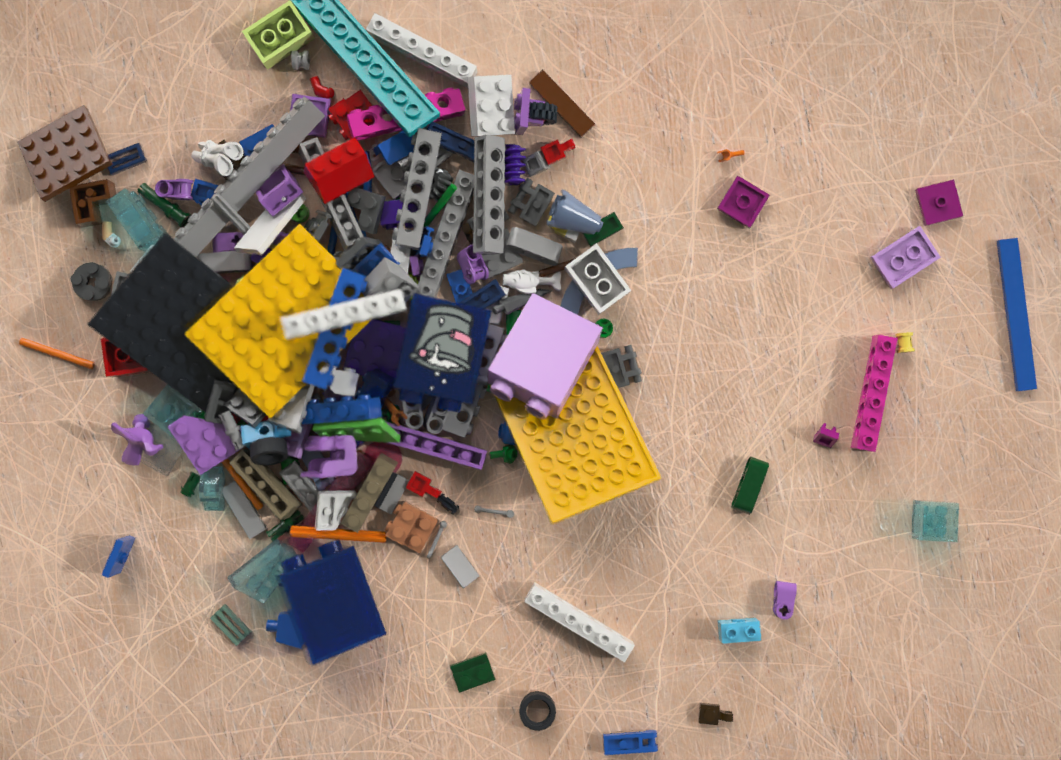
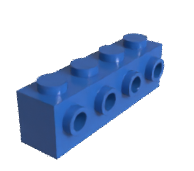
[302,394,382,424]

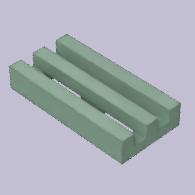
[210,604,252,646]

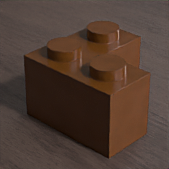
[69,179,118,227]

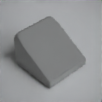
[522,151,551,177]

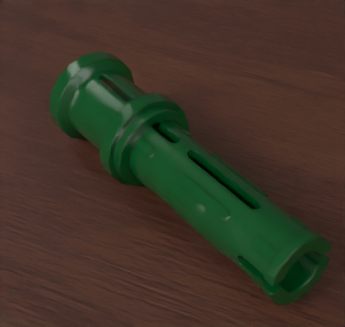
[137,183,191,228]

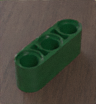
[731,456,769,515]

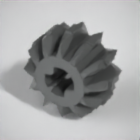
[429,167,453,201]

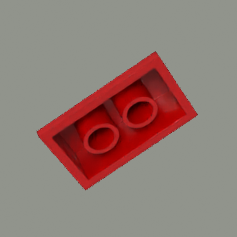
[304,137,374,205]

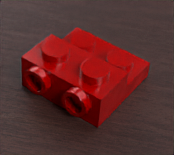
[328,89,374,140]

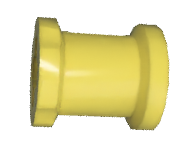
[895,332,915,353]

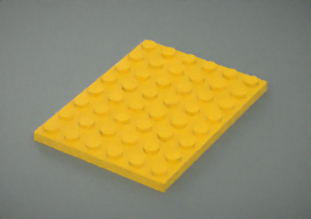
[185,224,371,418]
[490,346,661,525]

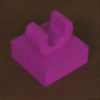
[813,423,839,448]

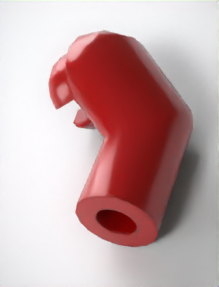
[310,76,335,99]

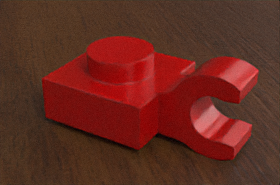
[540,139,576,166]
[406,471,442,498]

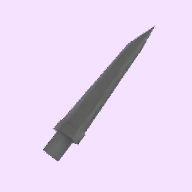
[492,289,552,315]

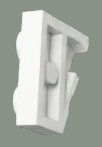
[315,490,357,531]

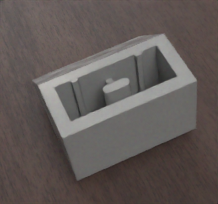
[363,257,419,315]

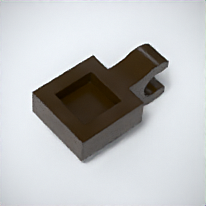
[698,702,733,725]

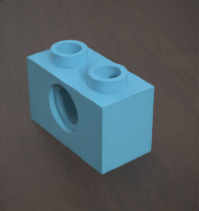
[717,618,761,644]

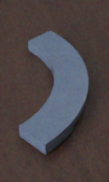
[560,248,638,315]

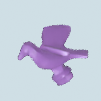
[111,414,163,466]

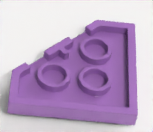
[167,415,242,475]

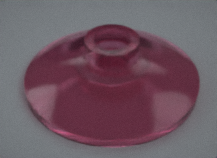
[364,442,402,473]

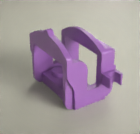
[301,435,357,478]

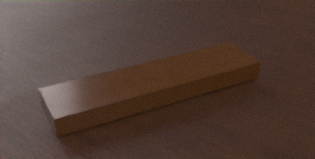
[529,69,595,138]

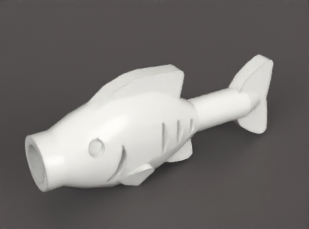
[503,269,561,294]

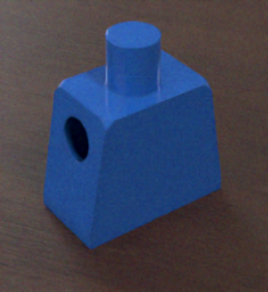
[266,610,311,650]

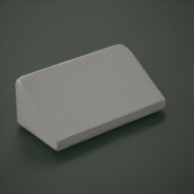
[441,545,479,589]

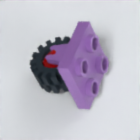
[514,88,558,135]

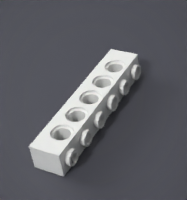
[366,13,478,88]
[281,289,406,340]
[525,582,635,662]

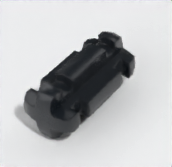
[437,494,459,515]

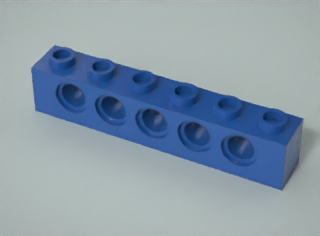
[302,268,368,390]

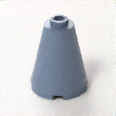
[547,189,603,235]

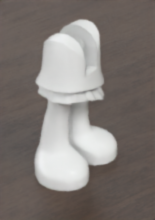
[191,140,243,176]

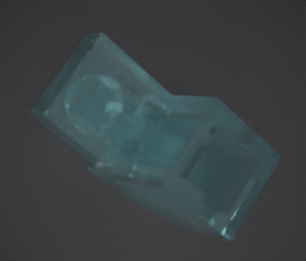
[199,467,225,511]

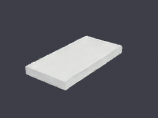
[234,194,306,255]

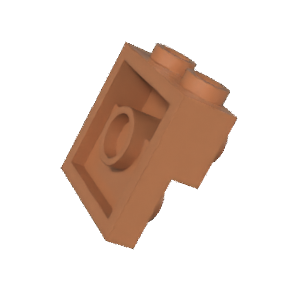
[385,501,439,554]

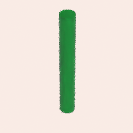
[423,184,457,227]

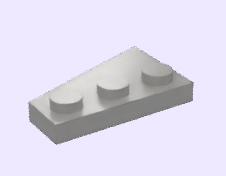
[268,384,314,434]

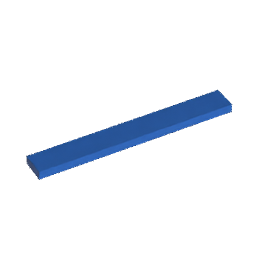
[997,238,1037,391]

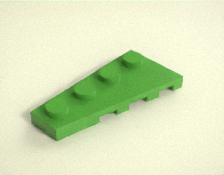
[313,418,400,443]

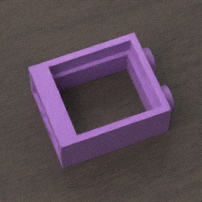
[256,164,303,216]

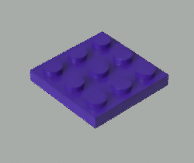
[343,319,415,386]

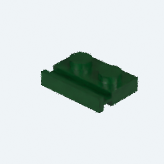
[450,652,496,693]

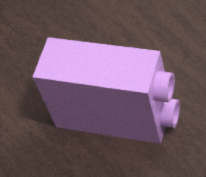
[488,293,602,419]

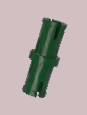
[266,509,305,542]

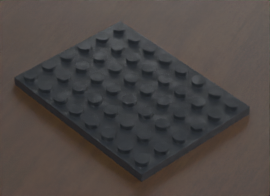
[87,232,239,412]

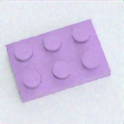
[870,226,941,289]

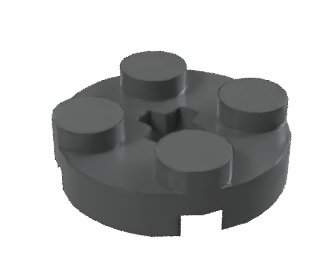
[71,262,112,301]

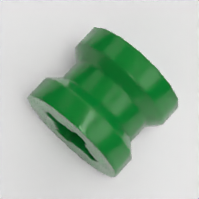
[595,318,613,338]

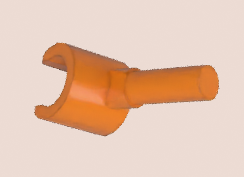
[717,149,745,162]

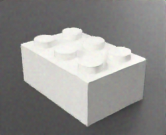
[468,75,515,136]
[565,244,631,315]

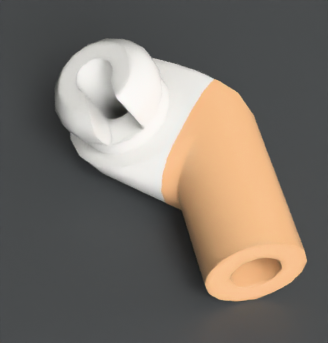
[102,222,121,248]

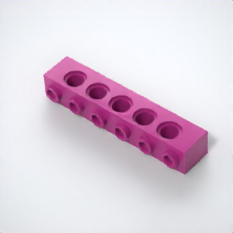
[347,87,465,141]
[851,334,898,452]

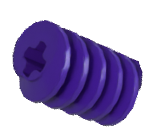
[504,144,526,186]

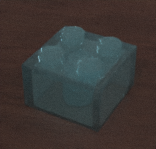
[143,384,203,439]
[912,500,959,542]

